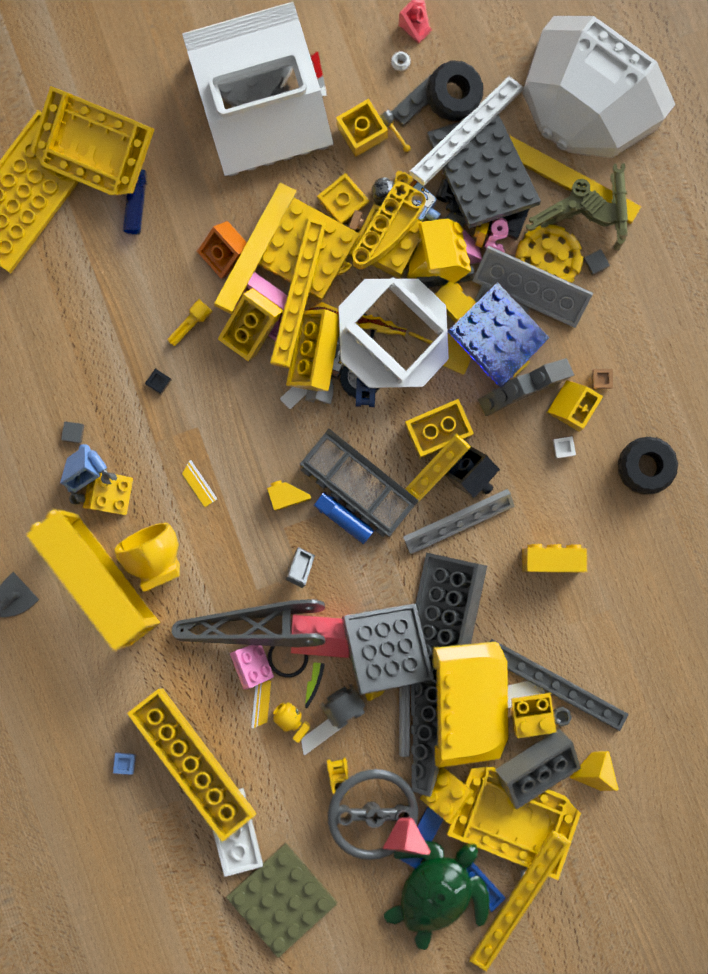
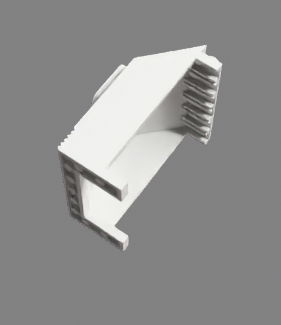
[182,2,333,176]

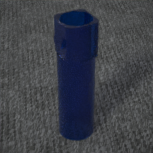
[123,170,147,235]

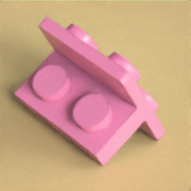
[230,645,274,690]

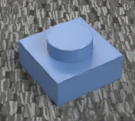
[113,752,136,775]

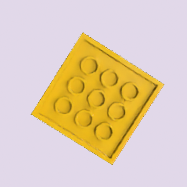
[258,198,360,300]

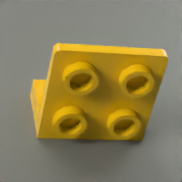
[83,473,133,515]

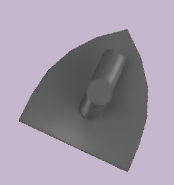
[0,572,39,617]

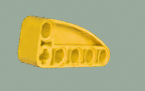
[353,182,426,269]

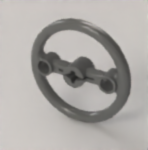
[328,769,418,860]

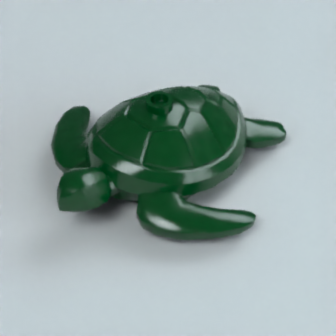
[384,840,489,950]

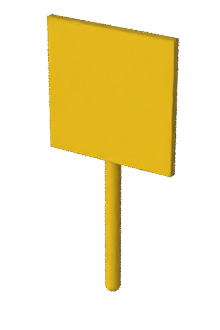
[409,332,477,375]

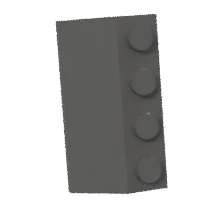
[495,729,581,810]

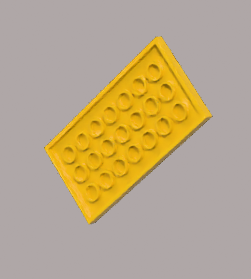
[0,110,79,274]

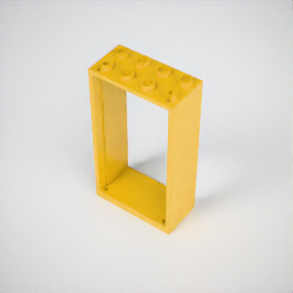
[26,510,160,651]

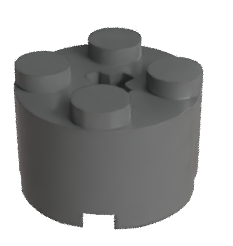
[320,684,365,729]

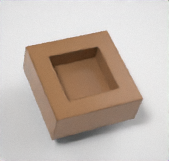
[349,210,364,232]
[592,369,613,389]

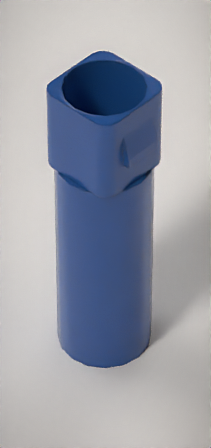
[313,492,375,545]

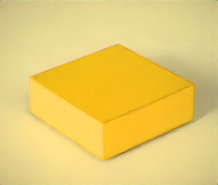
[292,721,310,743]

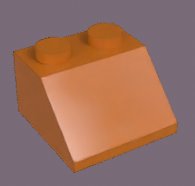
[197,221,247,279]

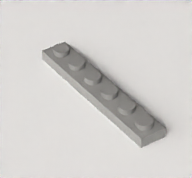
[403,489,515,554]

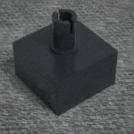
[445,445,500,498]

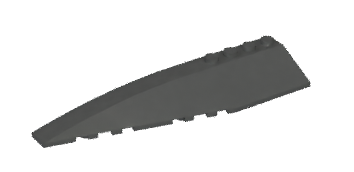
[411,552,487,797]

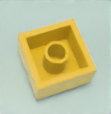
[336,98,388,157]

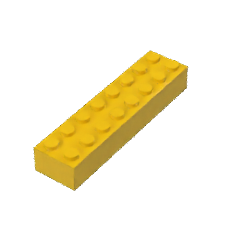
[127,688,257,842]

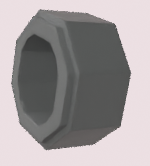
[553,706,572,726]

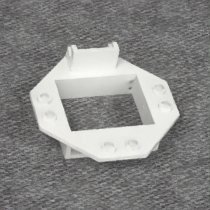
[338,277,449,388]

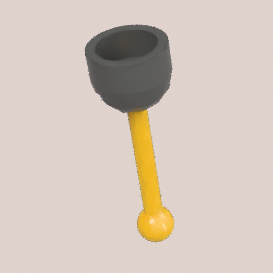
[380,110,411,152]

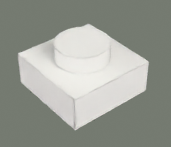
[553,436,576,459]

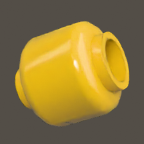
[273,702,302,732]

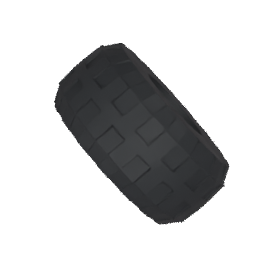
[426,60,484,121]
[618,437,678,495]

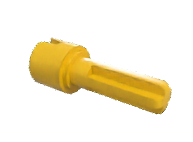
[168,299,213,346]

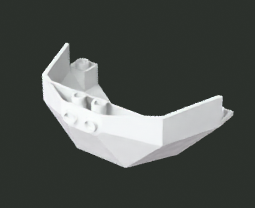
[522,16,675,158]

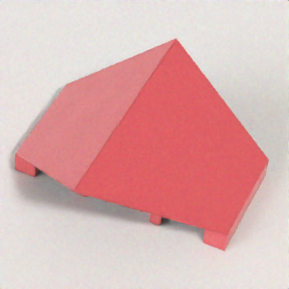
[399,0,432,43]
[382,818,430,855]

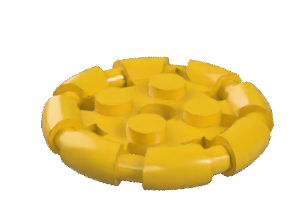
[515,224,583,283]

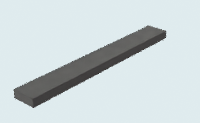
[490,639,629,731]

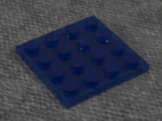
[447,282,550,388]

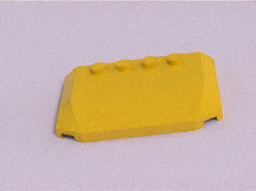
[30,86,155,195]
[433,642,508,768]
[446,767,581,880]

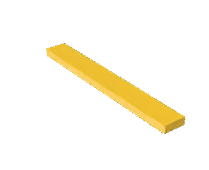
[509,135,641,224]
[214,183,297,314]
[270,218,327,369]
[469,830,570,972]

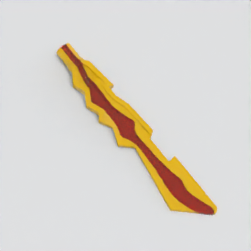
[308,302,407,336]

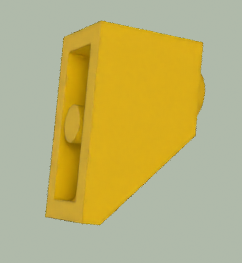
[267,480,312,511]

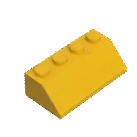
[286,309,339,391]

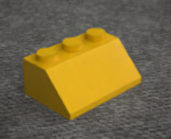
[418,218,471,283]

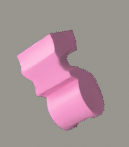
[485,218,509,253]

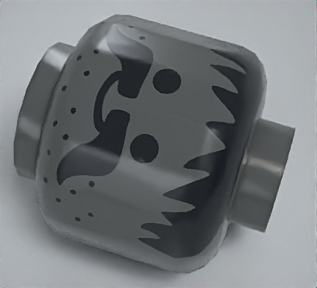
[371,178,395,208]

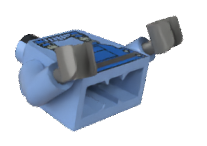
[60,444,117,504]

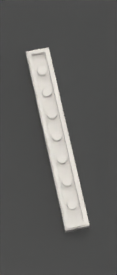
[410,77,523,186]

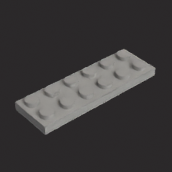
[473,246,593,328]

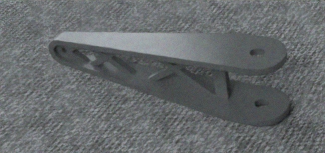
[172,599,325,647]

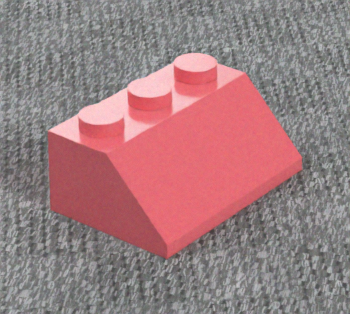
[291,615,349,658]

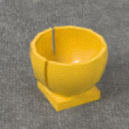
[114,522,180,592]

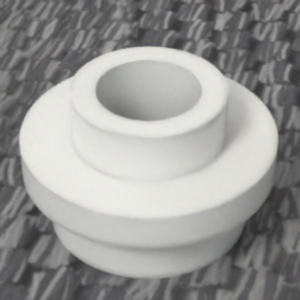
[391,52,410,71]

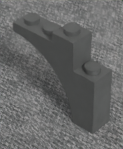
[478,358,575,416]

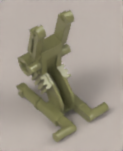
[525,163,628,250]

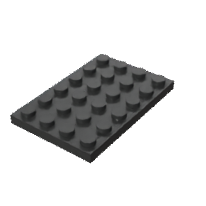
[427,114,541,228]

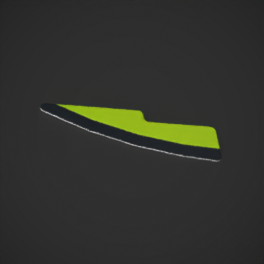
[305,662,325,709]

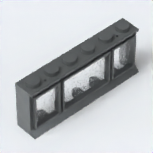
[300,428,419,538]

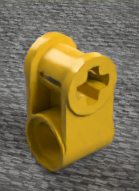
[327,757,349,796]

